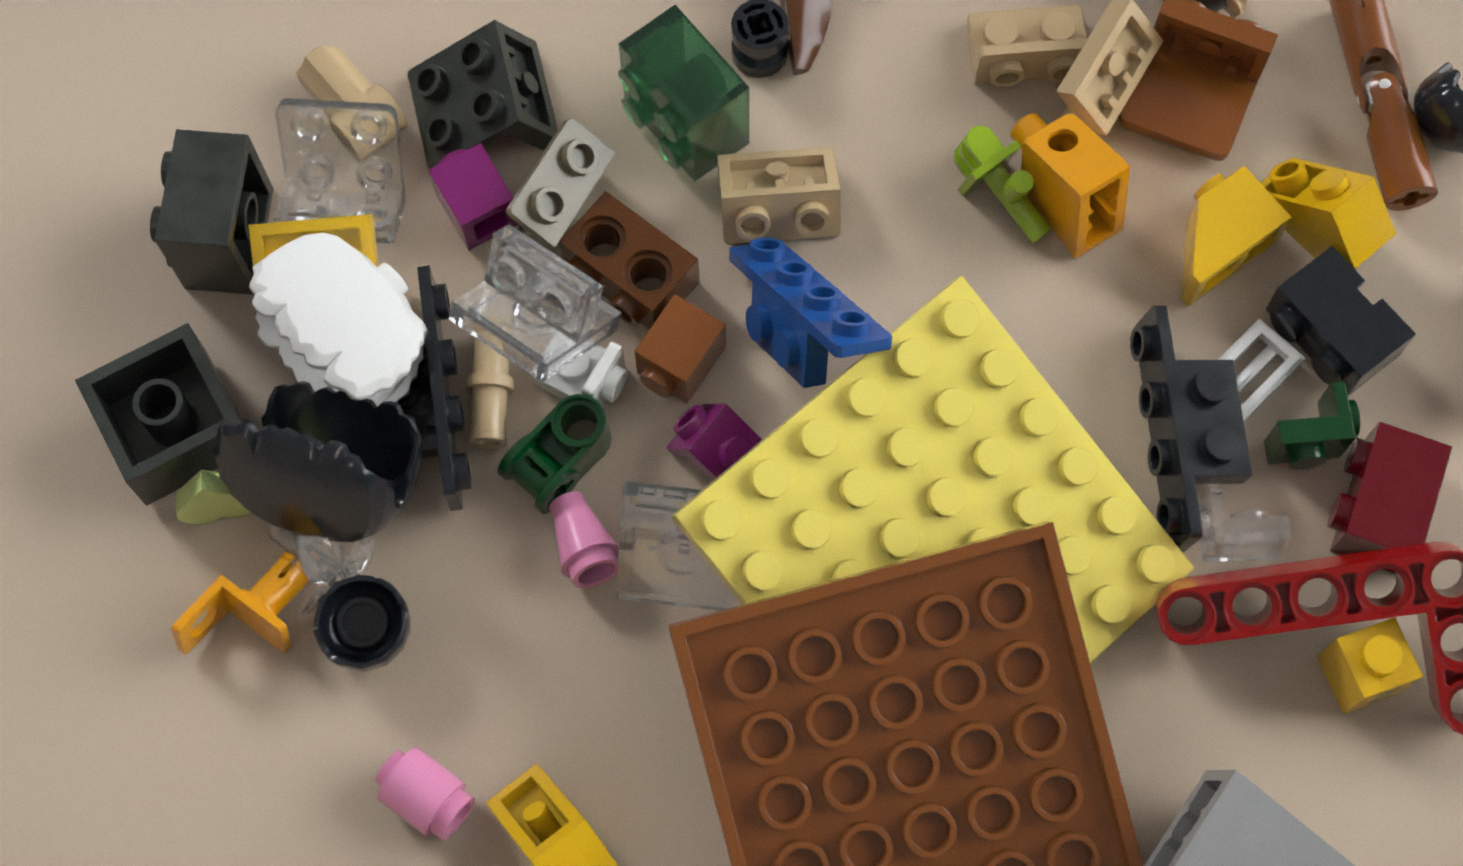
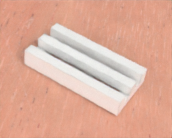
[1218,318,1305,422]

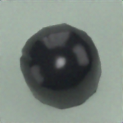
[1414,62,1463,154]
[313,574,410,672]

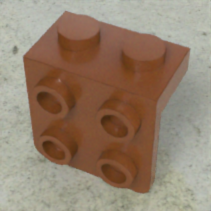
[1118,0,1278,161]

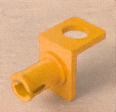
[171,552,314,655]

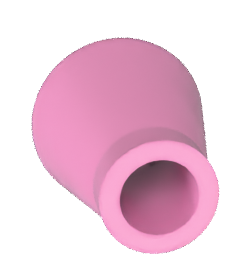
[549,491,620,588]

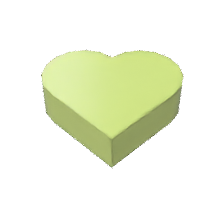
[175,469,251,524]

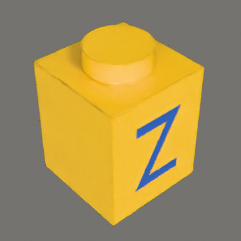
[1316,617,1423,715]

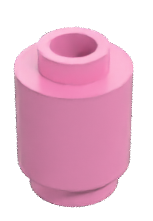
[375,747,475,841]

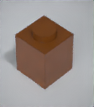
[634,294,726,403]

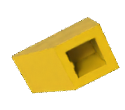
[1261,157,1397,269]

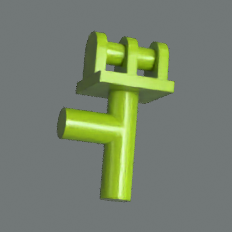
[953,125,1052,244]

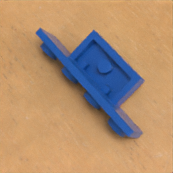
[729,237,892,388]

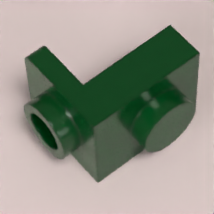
[1264,381,1361,470]

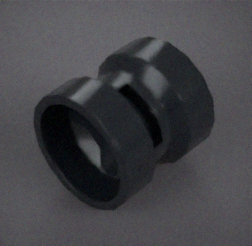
[731,0,789,78]

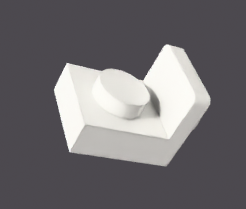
[532,327,629,406]

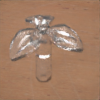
[269,525,375,620]

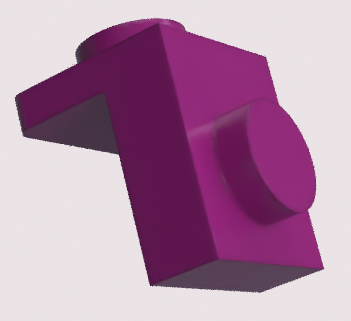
[666,404,763,481]

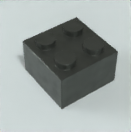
[150,129,274,295]
[75,323,242,506]

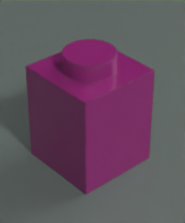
[428,143,519,251]

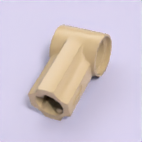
[296,44,408,159]

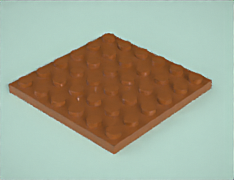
[668,521,1144,866]

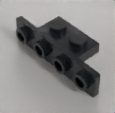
[397,265,472,511]
[1130,305,1253,553]

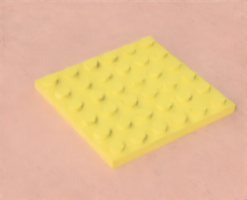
[671,275,1194,663]

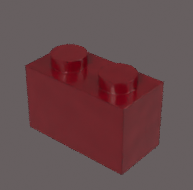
[1327,422,1453,574]

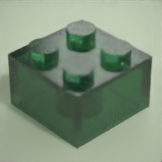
[618,4,750,182]

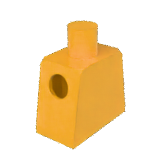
[1010,113,1131,259]

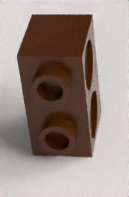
[559,191,700,330]

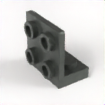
[408,20,558,169]

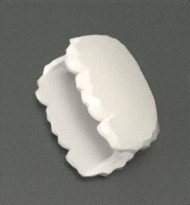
[249,233,428,407]

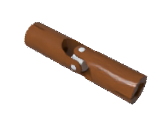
[1329,0,1438,211]

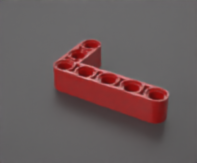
[1155,541,1463,735]

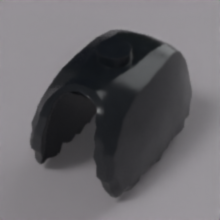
[213,381,423,543]

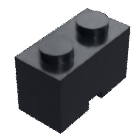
[1266,246,1416,396]

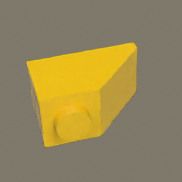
[1181,166,1292,307]
[485,763,618,866]

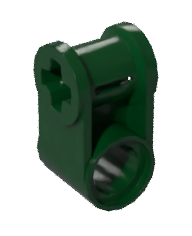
[497,394,612,514]

